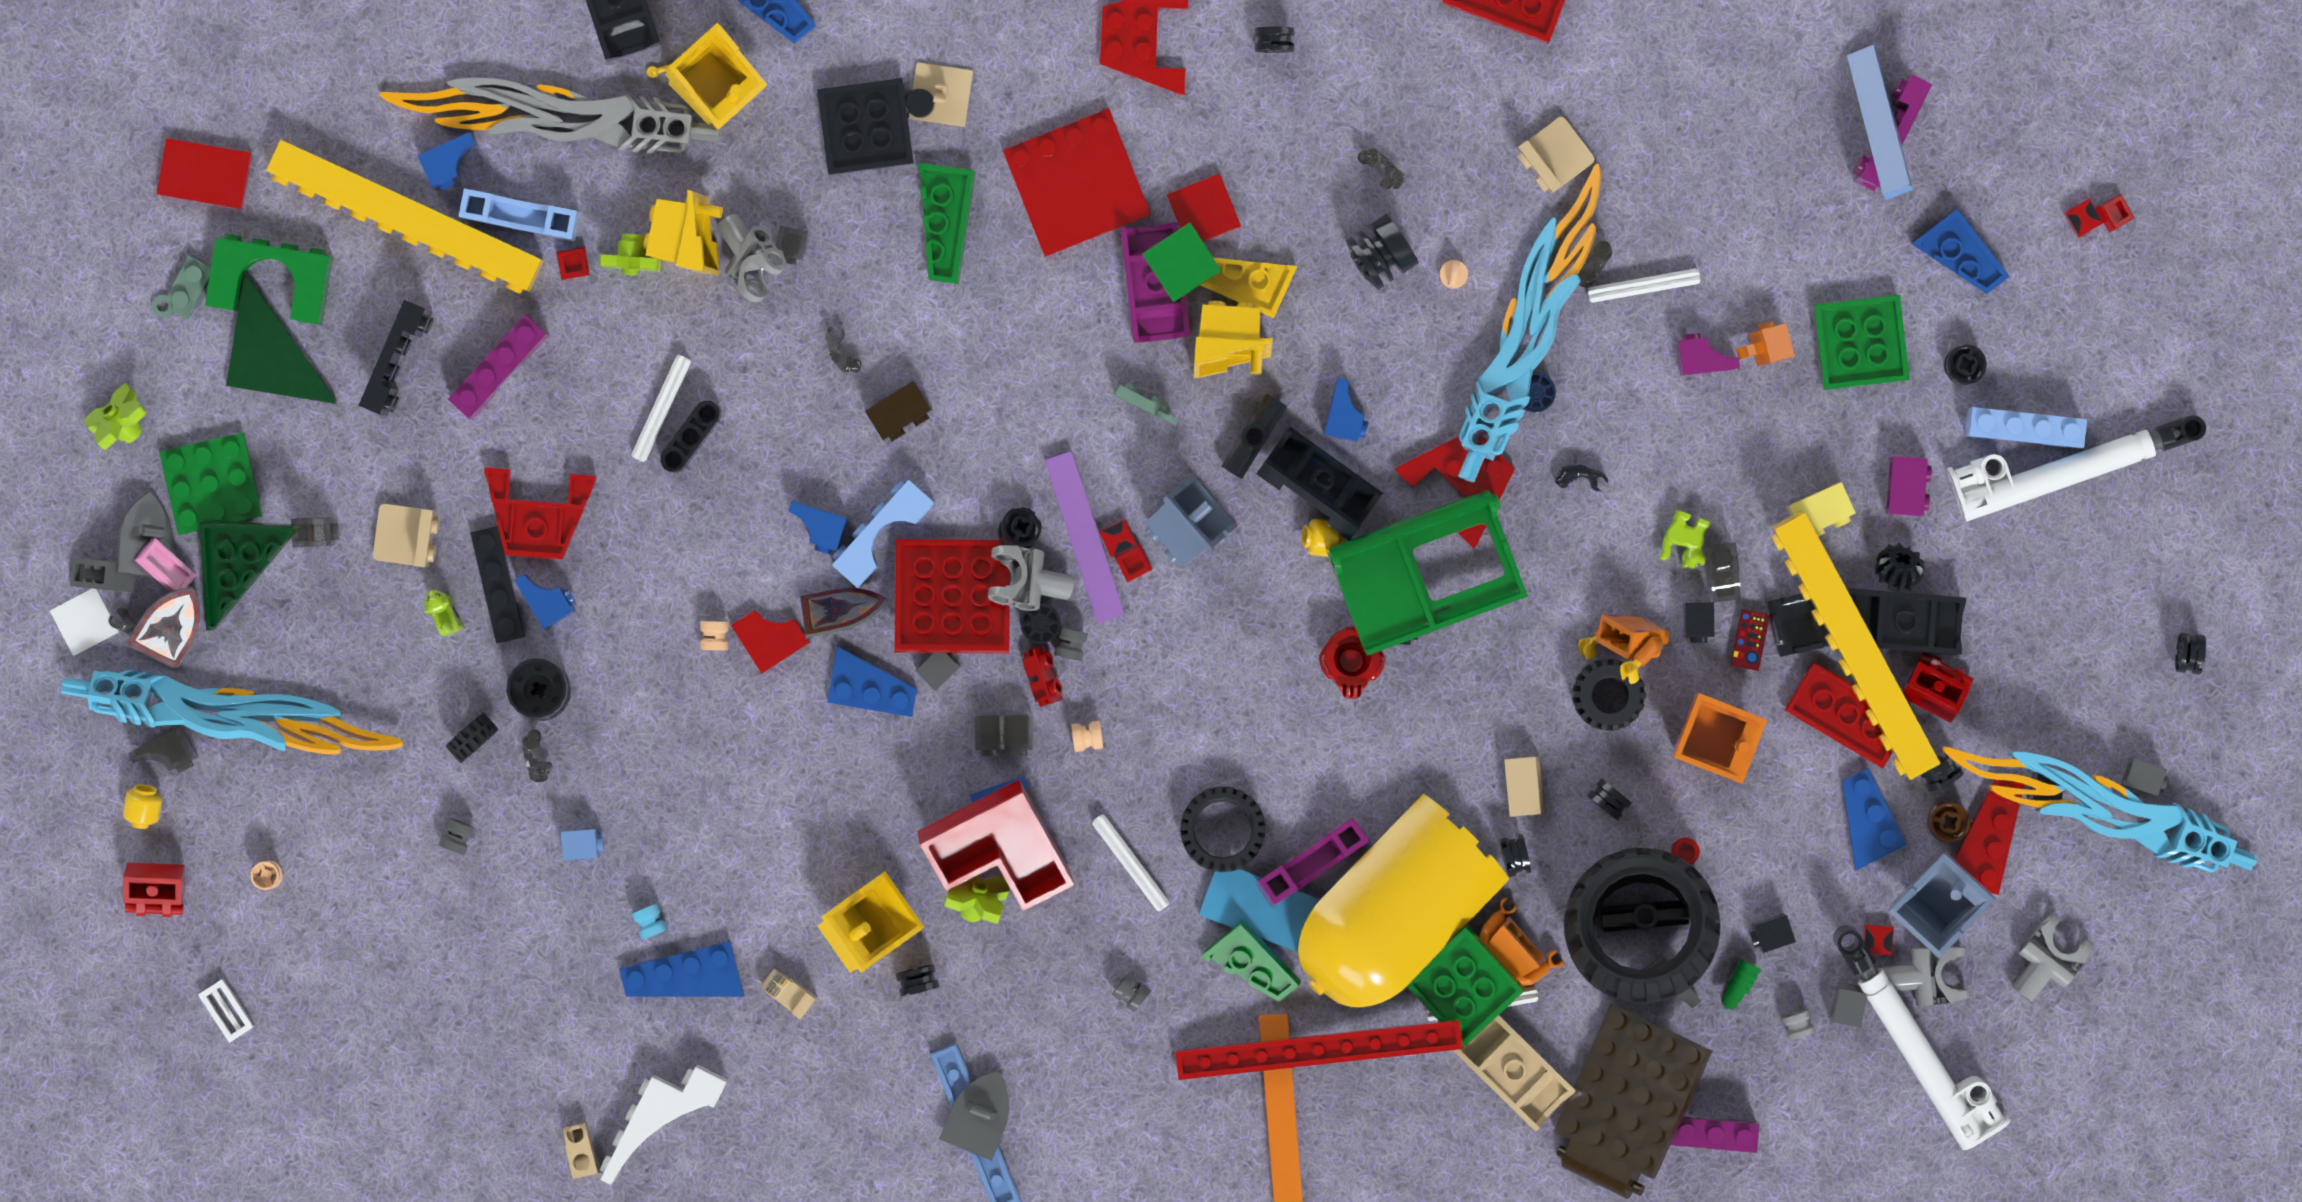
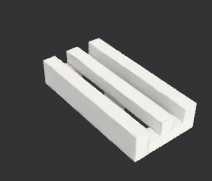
[198,979,255,1043]

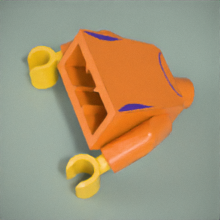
[1578,614,1669,684]

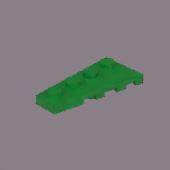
[918,163,976,285]

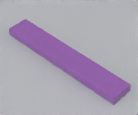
[1045,451,1125,623]

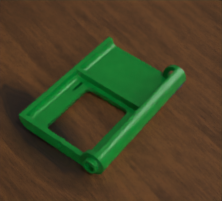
[1327,490,1528,656]

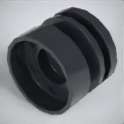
[1345,214,1419,290]
[506,658,571,721]

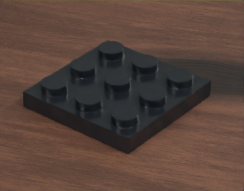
[817,78,914,175]

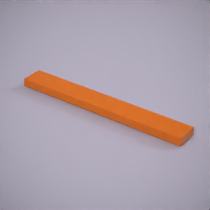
[1259,1013,1303,1202]

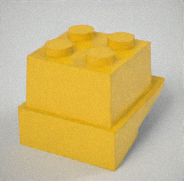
[665,23,767,130]
[643,190,723,276]
[1194,301,1273,378]
[817,871,925,973]

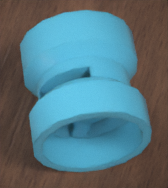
[631,903,668,940]

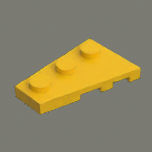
[1200,258,1297,319]

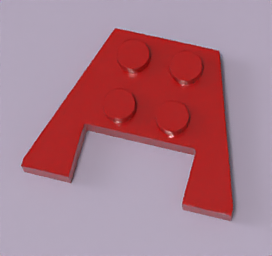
[1100,0,1189,96]
[1395,435,1515,549]
[484,467,597,560]

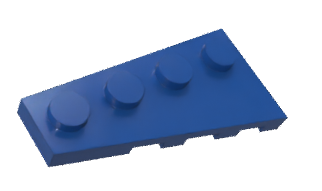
[737,0,817,44]
[619,941,745,997]

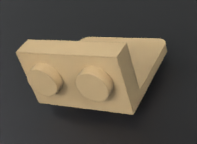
[1516,117,1594,195]
[373,504,440,567]

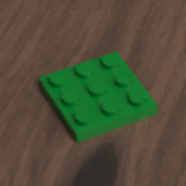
[1813,295,1910,390]
[159,433,263,535]
[1407,926,1526,1048]

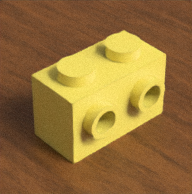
[1786,482,1856,537]

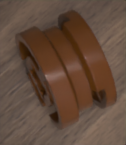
[1927,802,1970,843]

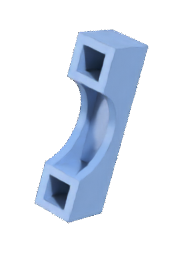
[458,188,580,241]
[1965,407,2087,449]
[832,480,935,588]

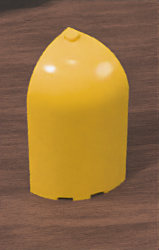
[1298,793,1509,1007]

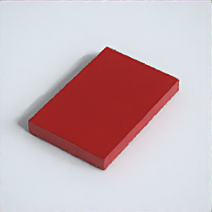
[157,138,252,210]

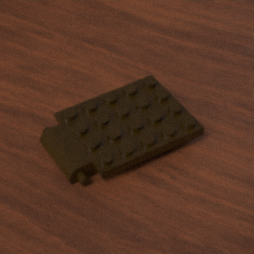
[1554,1003,1713,1199]

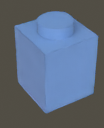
[561,828,604,861]

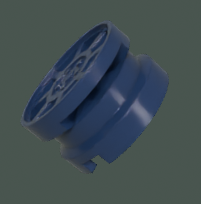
[1522,372,1556,413]

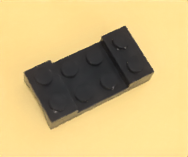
[586,0,662,62]
[358,300,434,416]
[1256,427,1383,540]
[1849,589,1966,655]

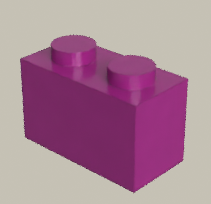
[1886,456,1932,516]

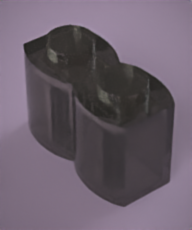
[975,715,1034,756]

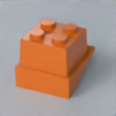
[1672,692,1767,784]

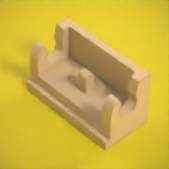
[1504,755,1545,817]

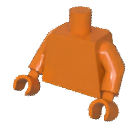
[1479,897,1564,986]

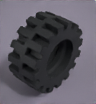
[446,712,499,763]

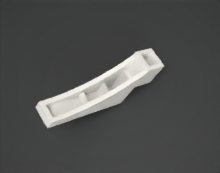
[599,1065,728,1185]

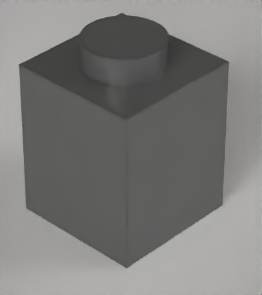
[916,653,961,691]
[2121,758,2169,796]
[1830,983,1867,1028]

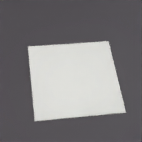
[50,588,119,656]

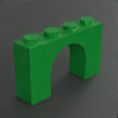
[205,234,333,325]

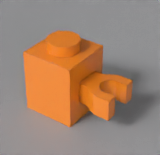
[1736,321,1795,367]

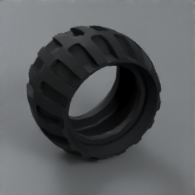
[1564,847,1720,1004]

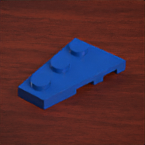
[1911,209,2010,294]
[827,646,917,717]
[1842,768,1907,871]

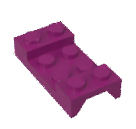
[1852,74,1933,192]
[1121,222,1191,344]

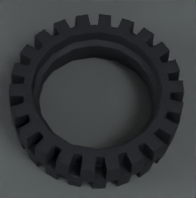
[1180,786,1265,872]

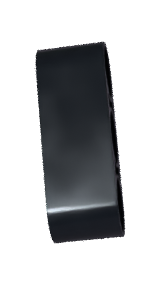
[660,400,722,473]

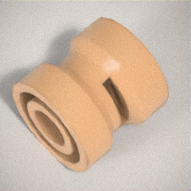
[700,621,729,650]
[1071,720,1103,752]
[250,860,283,890]

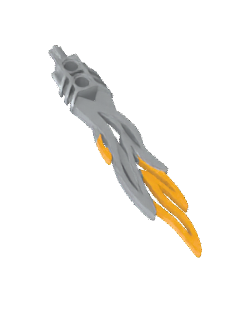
[379,78,721,154]

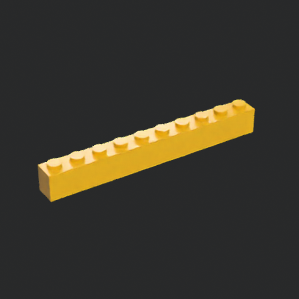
[266,139,544,294]
[1770,510,1941,780]

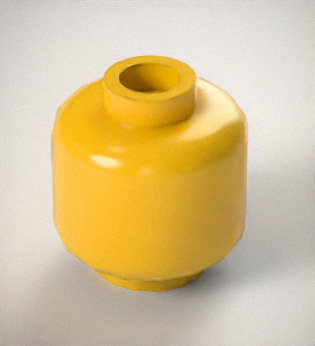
[1301,519,1345,557]
[123,784,162,829]

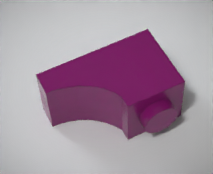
[1677,333,1740,376]

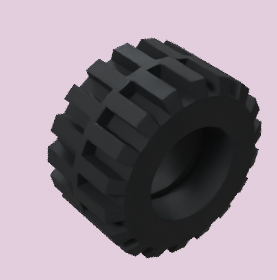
[1572,659,1646,731]

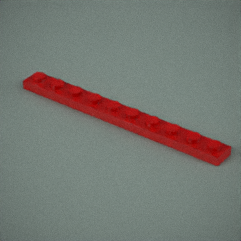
[1175,1019,1463,1080]

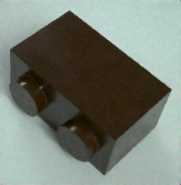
[865,381,933,442]

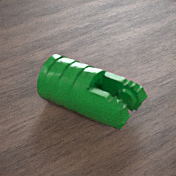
[1721,958,1762,1010]

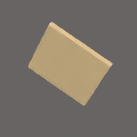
[908,62,973,127]

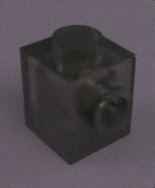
[776,226,810,265]

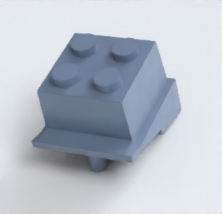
[1145,474,1238,566]
[1888,852,1996,958]

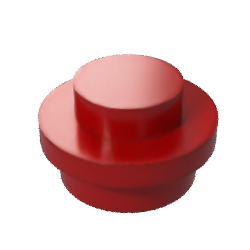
[1671,837,1700,865]

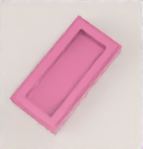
[135,538,197,592]

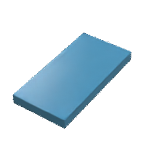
[1198,869,1321,952]

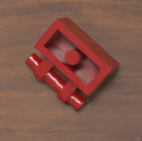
[1902,652,1974,723]
[123,862,185,918]

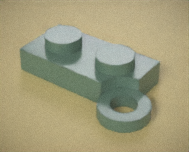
[151,255,211,320]
[1115,383,1178,426]

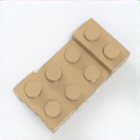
[1453,1015,1576,1131]

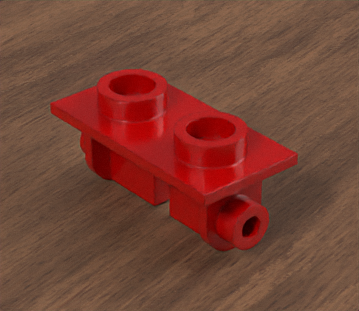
[1022,645,1063,707]

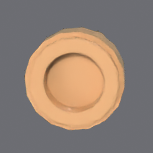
[1439,260,1468,289]

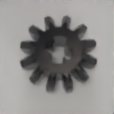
[1875,542,1925,592]

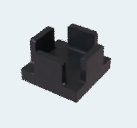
[1766,593,1829,657]

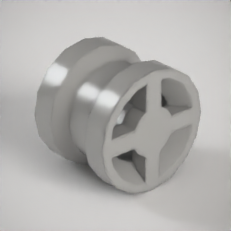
[1782,1009,1816,1040]

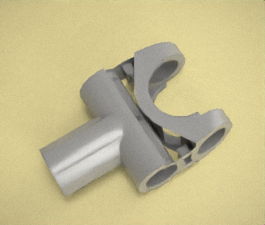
[717,214,786,302]
[988,545,1074,611]
[2012,913,2094,1002]
[1882,946,1970,1006]

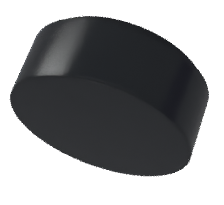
[906,89,935,118]

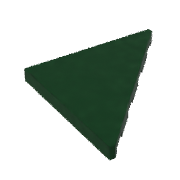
[226,277,337,404]
[200,520,299,631]

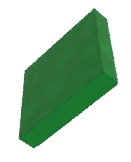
[1142,223,1221,303]

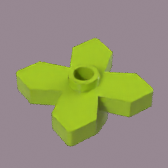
[600,234,662,275]
[84,383,147,450]
[944,875,1010,924]

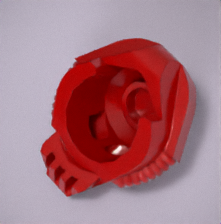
[1319,626,1385,699]

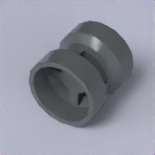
[1054,627,1088,661]
[438,818,475,855]
[1112,973,1152,1012]

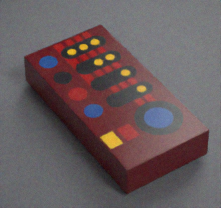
[1730,609,1770,671]

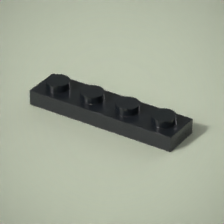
[470,526,525,644]

